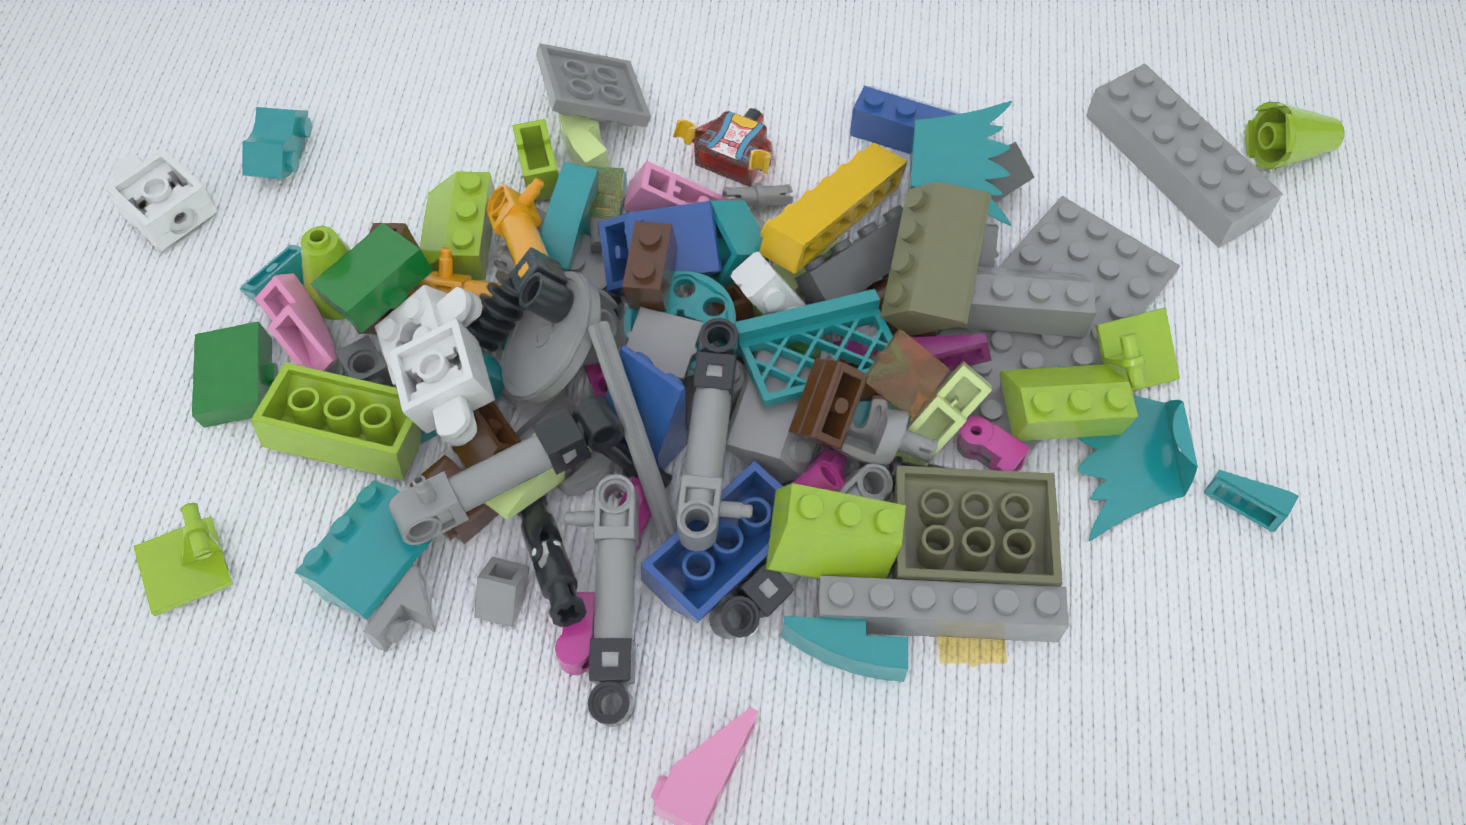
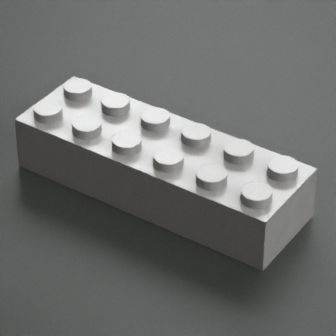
[1086,63,1283,248]

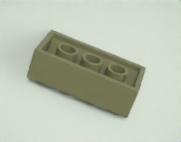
[880,181,991,336]

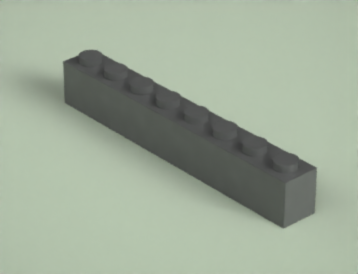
[794,141,1035,304]

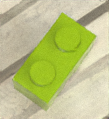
[512,119,559,201]

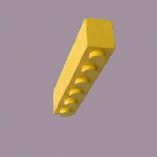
[759,143,908,274]

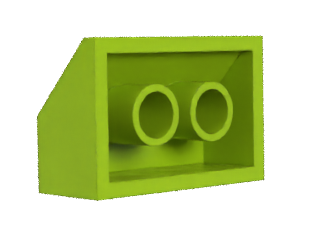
[420,171,494,280]
[999,364,1138,441]
[766,483,906,579]

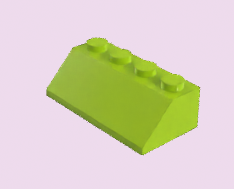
[251,362,422,481]

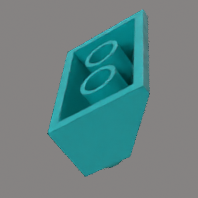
[294,480,434,620]

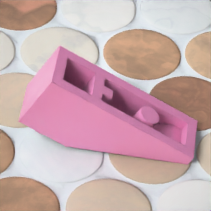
[623,161,728,212]
[651,707,758,825]

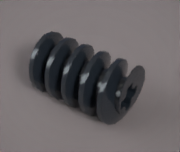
[466,271,526,352]

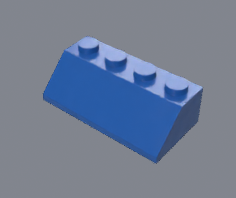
[850,85,994,155]
[641,461,783,623]

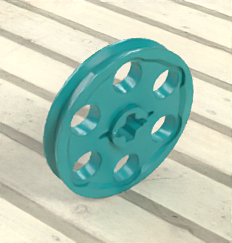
[624,271,736,377]

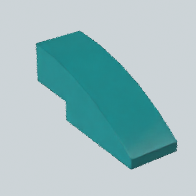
[540,162,598,272]
[782,616,909,682]

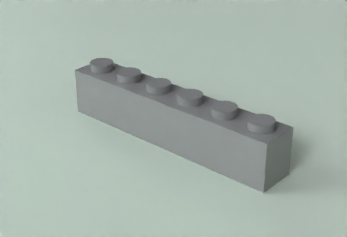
[817,576,1069,642]

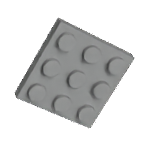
[536,43,651,127]

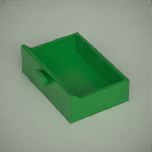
[310,223,434,333]
[192,321,278,428]

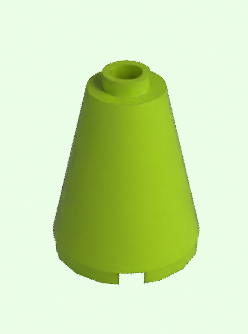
[1244,102,1345,170]
[300,226,351,320]

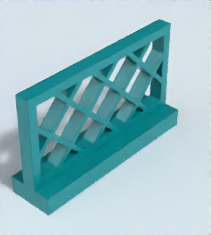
[734,289,908,408]

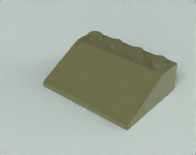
[892,466,1063,587]

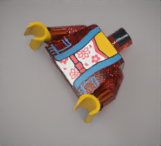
[673,108,775,187]

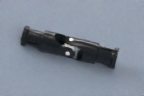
[517,495,587,627]

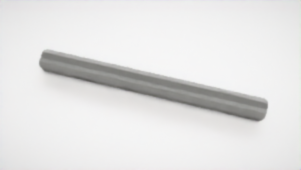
[588,321,677,544]

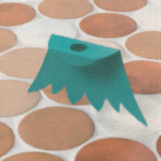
[908,101,1012,226]
[1057,364,1198,541]

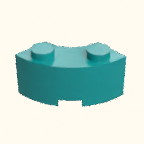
[242,107,312,179]

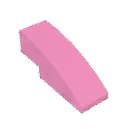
[255,273,338,371]

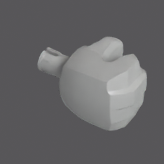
[833,395,938,465]

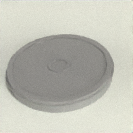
[502,271,601,403]

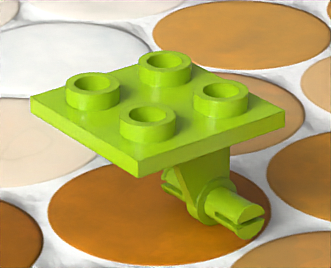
[1095,308,1180,391]
[133,503,233,616]

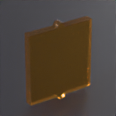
[866,329,950,420]

